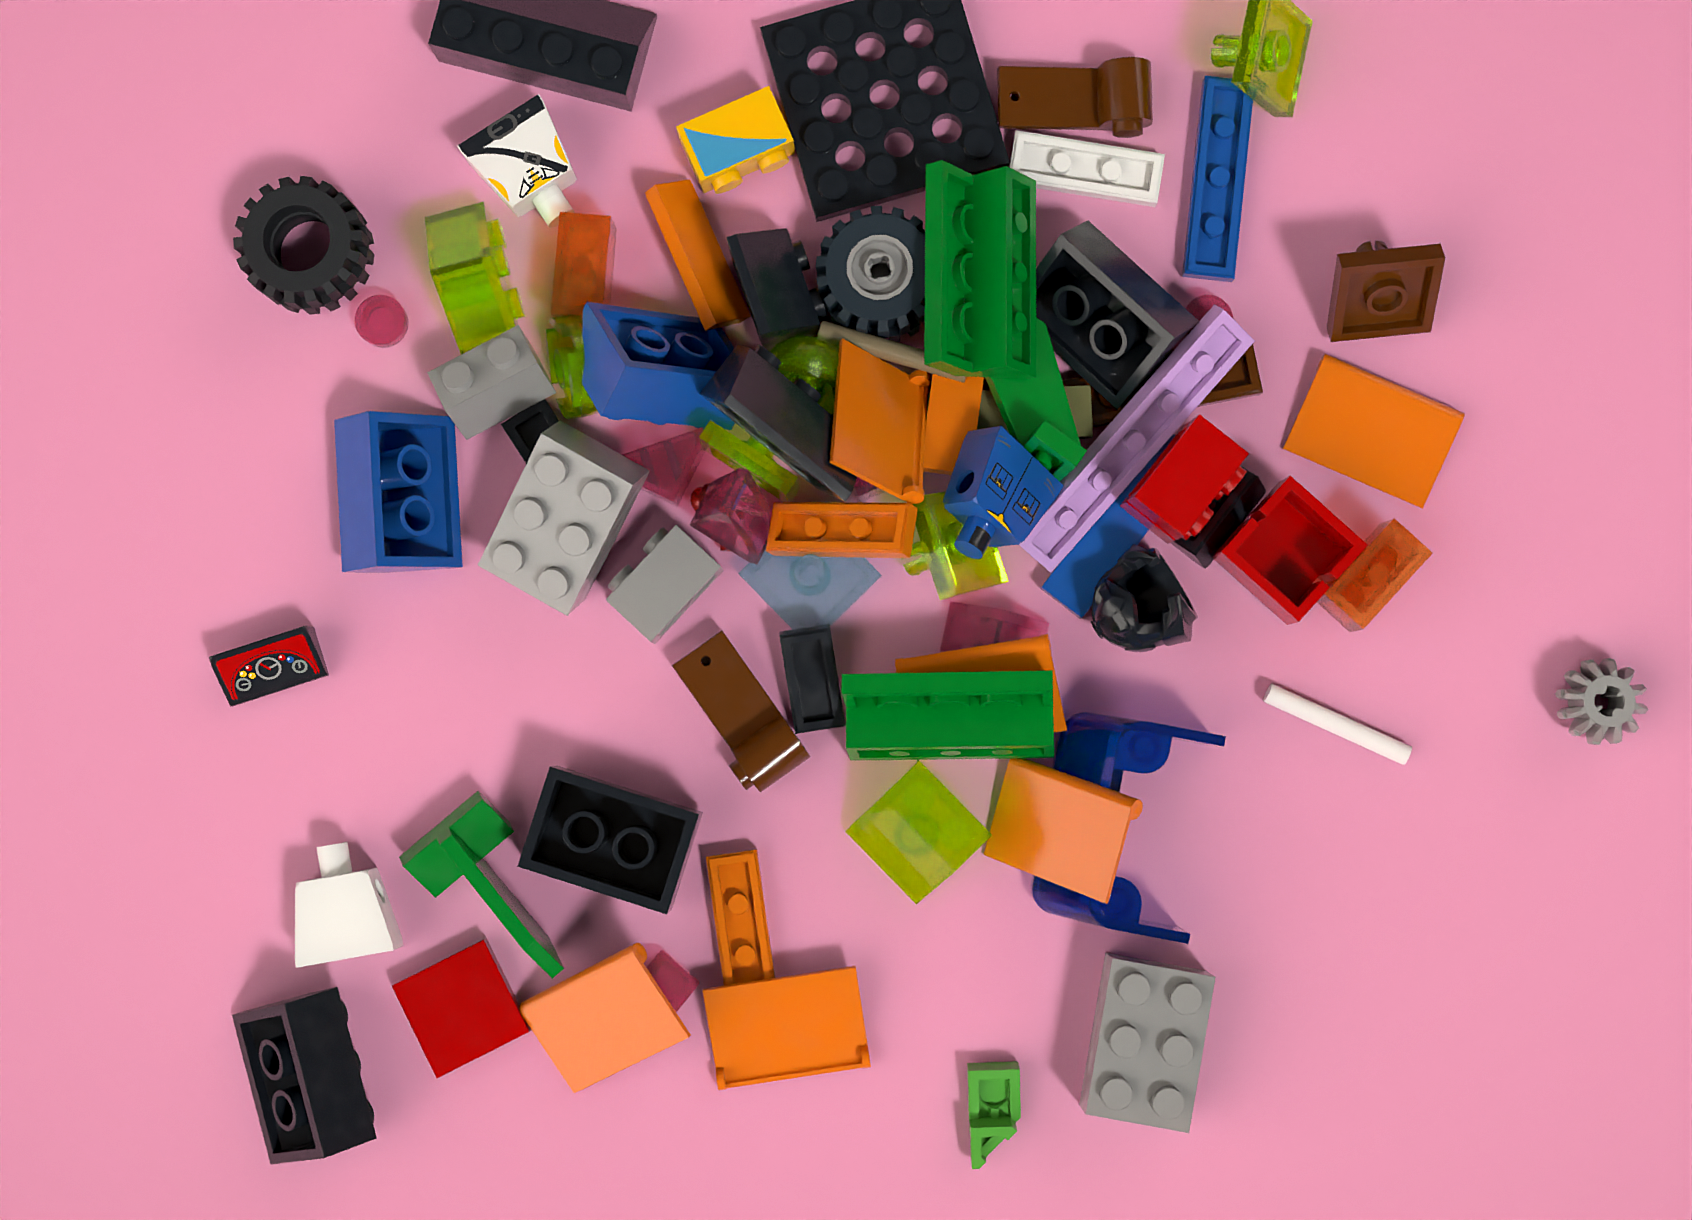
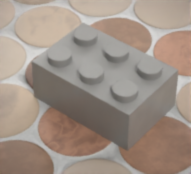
[478,420,650,616]
[1079,952,1216,1133]

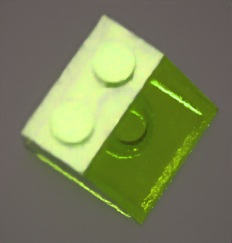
[845,760,992,905]

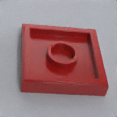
[392,938,531,1079]

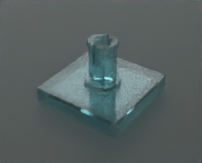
[738,547,882,630]

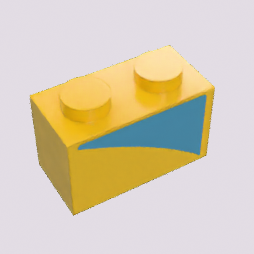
[676,86,795,194]

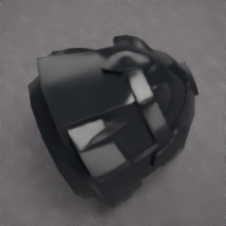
[1091,544,1198,652]

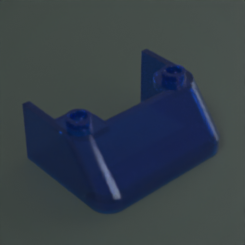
[1031,712,1226,944]

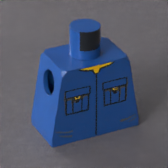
[943,426,1064,559]

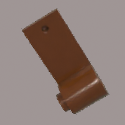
[997,57,1153,138]
[672,630,811,792]

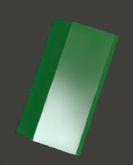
[924,160,1036,379]
[841,670,1054,761]

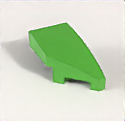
[967,1061,1021,1169]

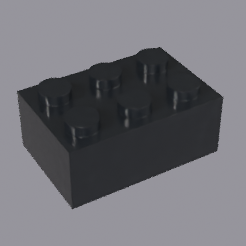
[517,766,703,914]

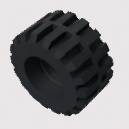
[233,176,375,315]

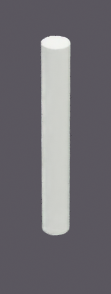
[1263,683,1412,765]

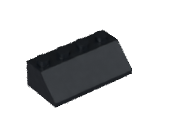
[428,0,657,112]

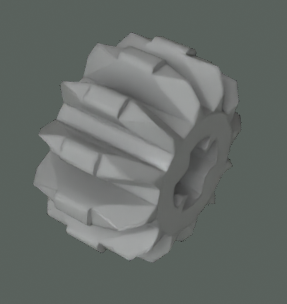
[1555,658,1649,745]

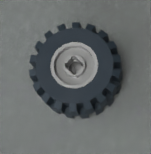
[816,205,925,342]

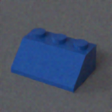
[582,302,735,430]
[334,411,463,573]

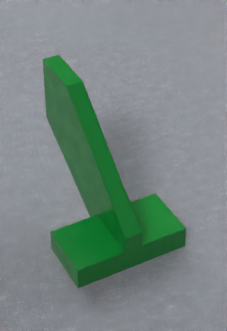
[985,317,1087,481]
[399,791,564,979]

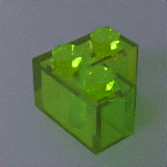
[425,202,525,355]

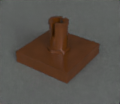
[1327,241,1446,342]

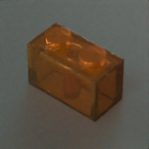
[551,212,617,326]
[1317,518,1433,632]

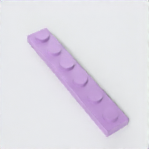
[1019,304,1255,573]

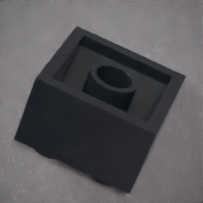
[726,228,827,351]

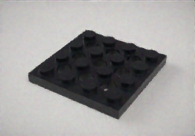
[760,0,1010,222]

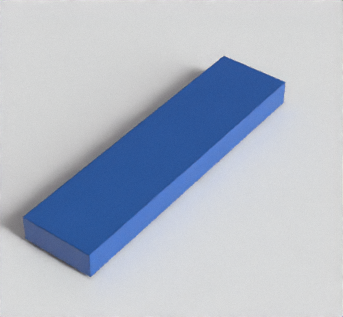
[1182,76,1255,282]
[1040,434,1175,619]

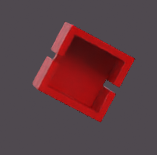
[1120,414,1249,544]
[1212,475,1368,625]

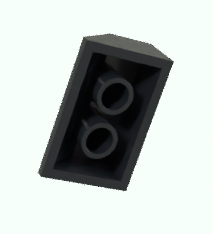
[1036,220,1199,410]
[699,344,857,501]
[232,987,377,1165]

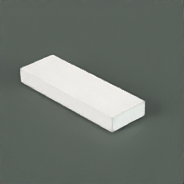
[1010,130,1165,207]

